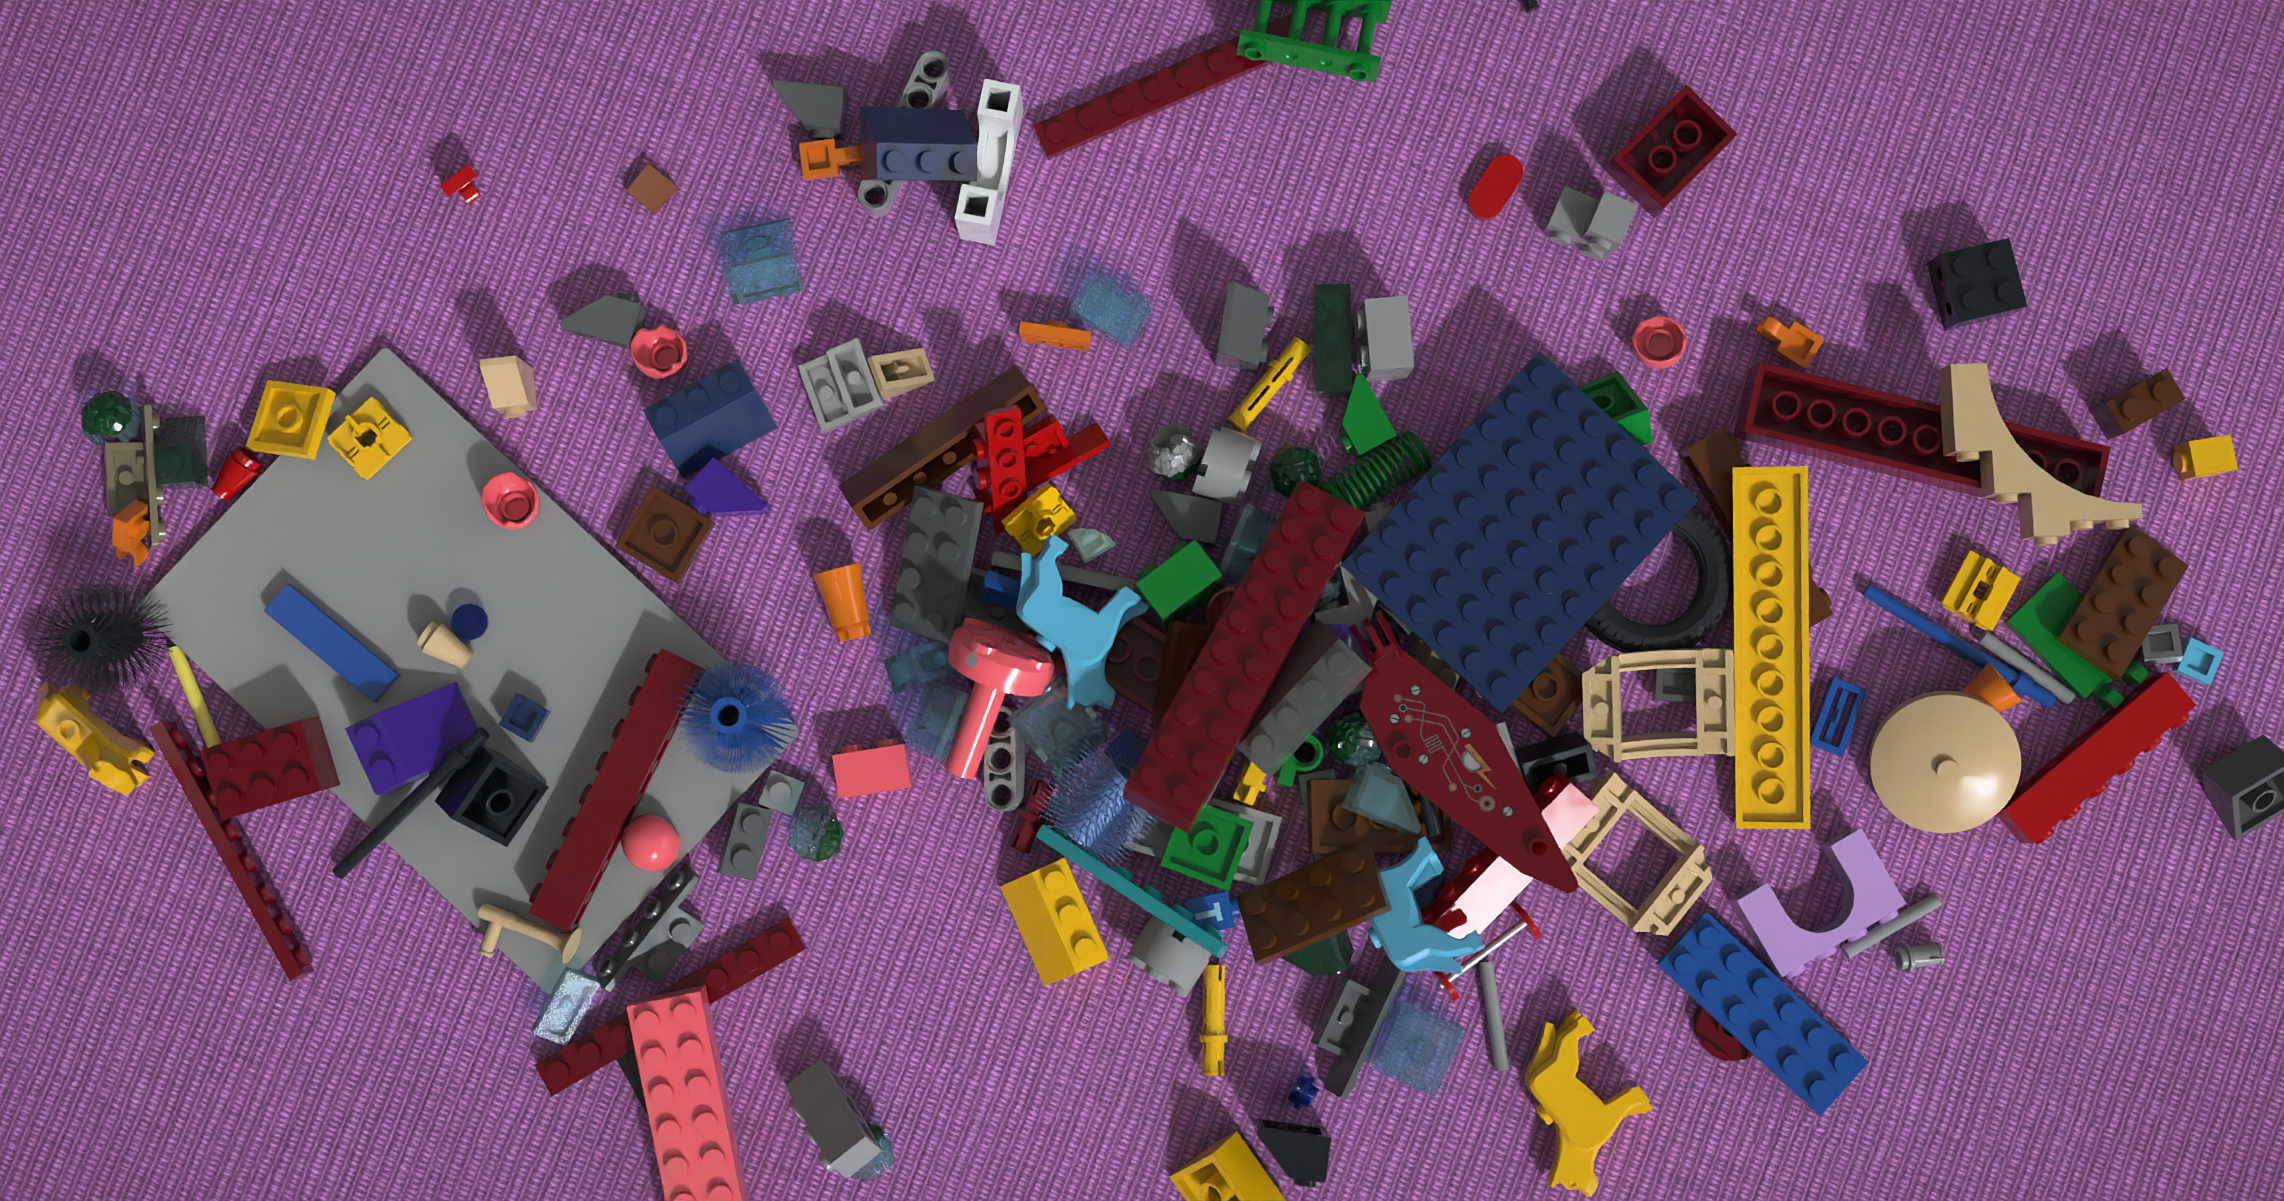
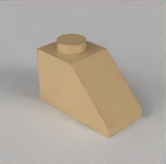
[479,355,537,418]

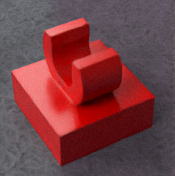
[439,163,481,205]

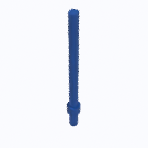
[1862,584,2057,709]

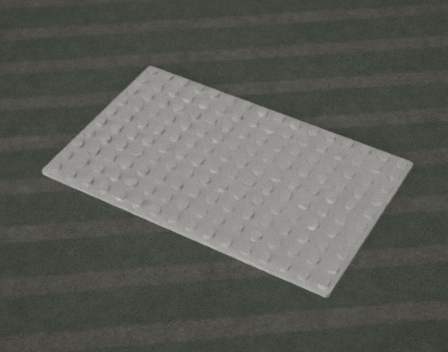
[138,348,799,996]

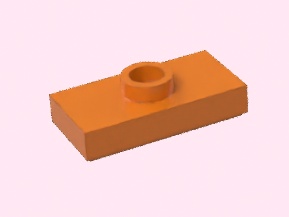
[1019,320,1092,351]

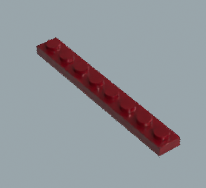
[1034,14,1303,160]
[149,721,314,981]
[534,917,807,1096]

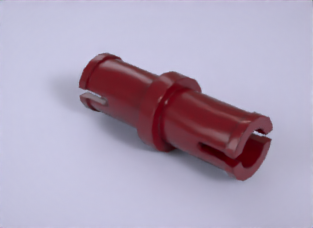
[1008,778,1056,854]

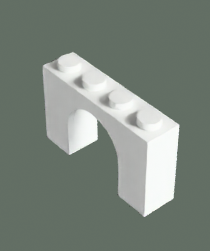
[955,79,1023,246]

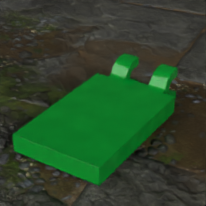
[2003,572,2150,710]

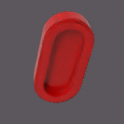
[1467,154,1523,221]

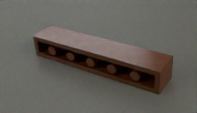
[838,365,1046,531]
[1678,428,1833,628]

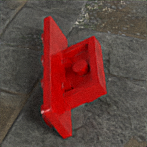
[971,405,1027,534]
[973,414,1110,513]

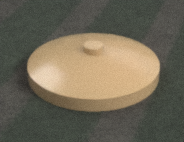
[1869,691,2021,833]

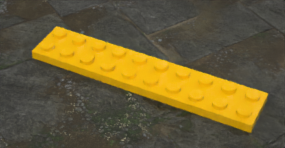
[1733,466,1810,829]

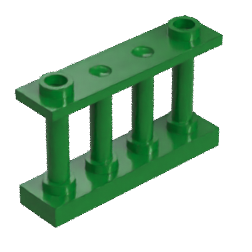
[1236,0,1392,82]

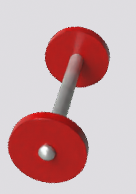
[1431,901,1542,1002]

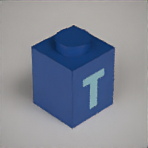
[1184,890,1240,930]

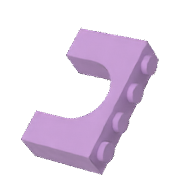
[1728,828,1906,979]

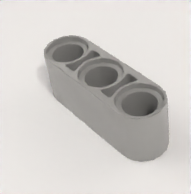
[984,706,1025,811]

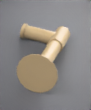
[477,902,582,964]

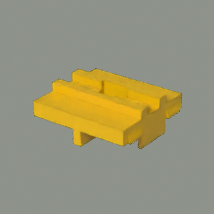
[327,396,413,480]
[1001,482,1077,557]
[1939,550,2021,631]
[1232,759,1267,806]

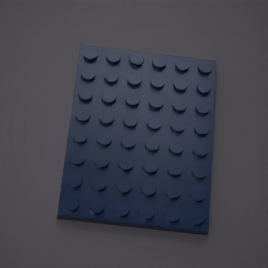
[1340,352,1699,713]

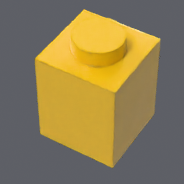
[2173,434,2238,481]

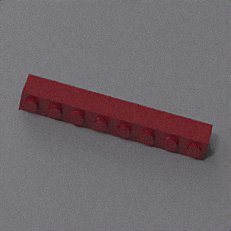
[528,648,706,932]

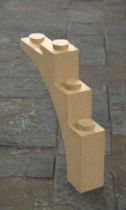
[1938,363,2143,546]

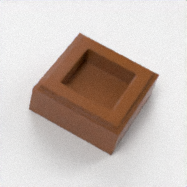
[626,164,678,215]

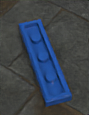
[264,583,400,703]

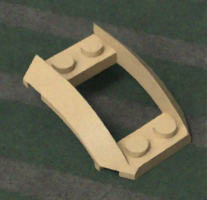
[1582,648,1735,762]
[1561,771,1713,936]

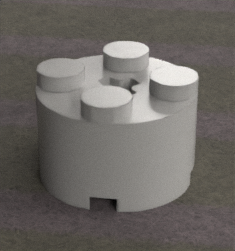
[1192,424,1262,506]
[1125,915,1213,997]

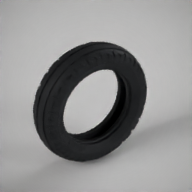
[1584,506,1733,653]

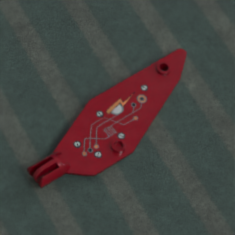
[1349,610,1578,893]

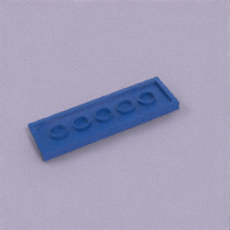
[1655,911,1869,1116]

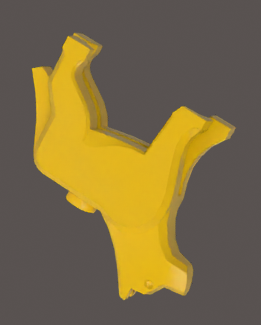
[34,681,156,795]
[1524,1009,1653,1198]

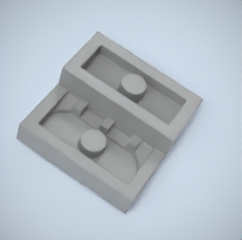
[798,338,884,433]

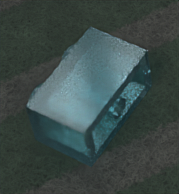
[1070,272,1153,352]

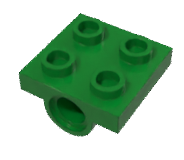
[1273,735,1323,789]

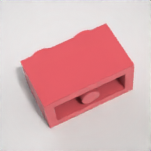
[832,738,913,798]

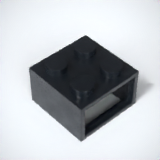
[1926,238,2028,331]

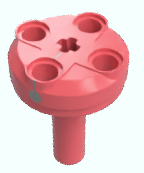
[944,618,1055,779]

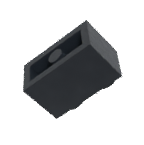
[1514,731,1598,796]

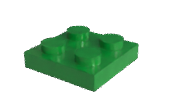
[1160,805,1254,891]

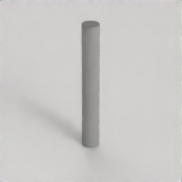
[1978,631,2076,705]
[1841,893,1942,959]
[1478,960,1509,1071]

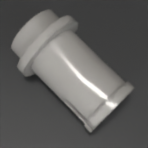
[1894,942,1945,972]

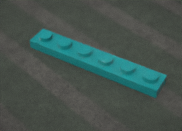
[1035,824,1229,958]

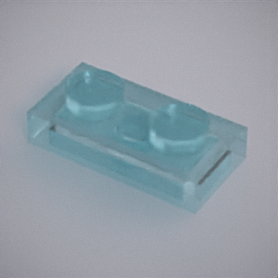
[531,966,601,1046]

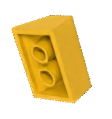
[1000,857,1110,986]
[1169,1131,1286,1201]

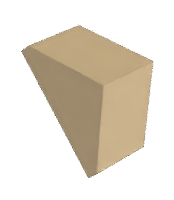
[867,348,935,400]

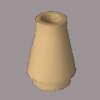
[416,621,474,670]

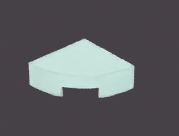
[1067,528,1116,564]

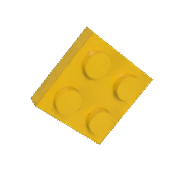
[246,380,336,460]

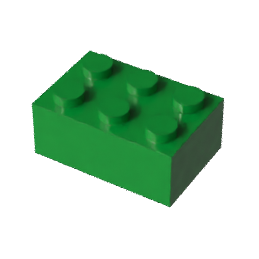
[1136,540,1222,633]

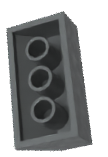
[1237,619,1372,776]

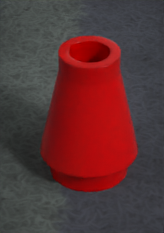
[211,446,262,501]

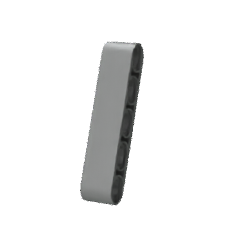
[858,50,951,218]

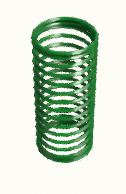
[1318,430,1432,510]

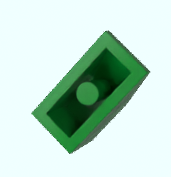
[1338,373,1397,460]

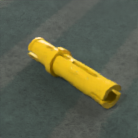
[1227,336,1312,433]
[1199,964,1228,1076]

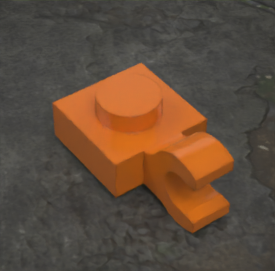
[799,138,861,181]
[1755,316,1824,371]
[112,499,150,567]

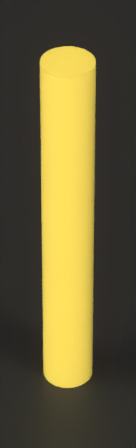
[168,646,222,748]

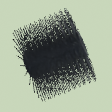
[30,582,173,696]

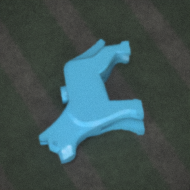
[1016,535,1149,710]
[1367,837,1485,975]

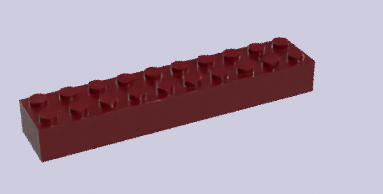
[1733,362,2111,507]
[1122,479,1365,834]

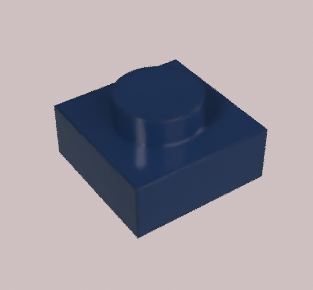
[498,693,551,743]

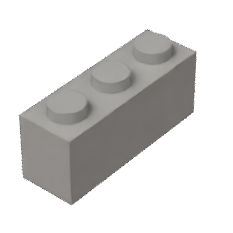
[786,1059,882,1179]

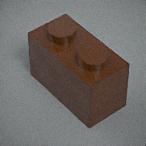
[2089,368,2186,440]

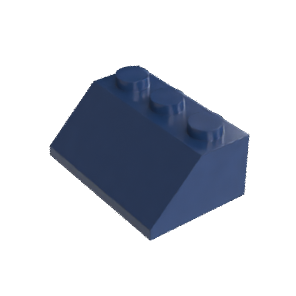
[860,107,977,182]
[643,359,778,478]

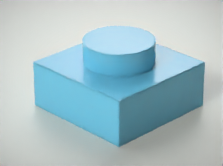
[2171,638,2224,686]

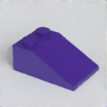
[345,682,486,795]

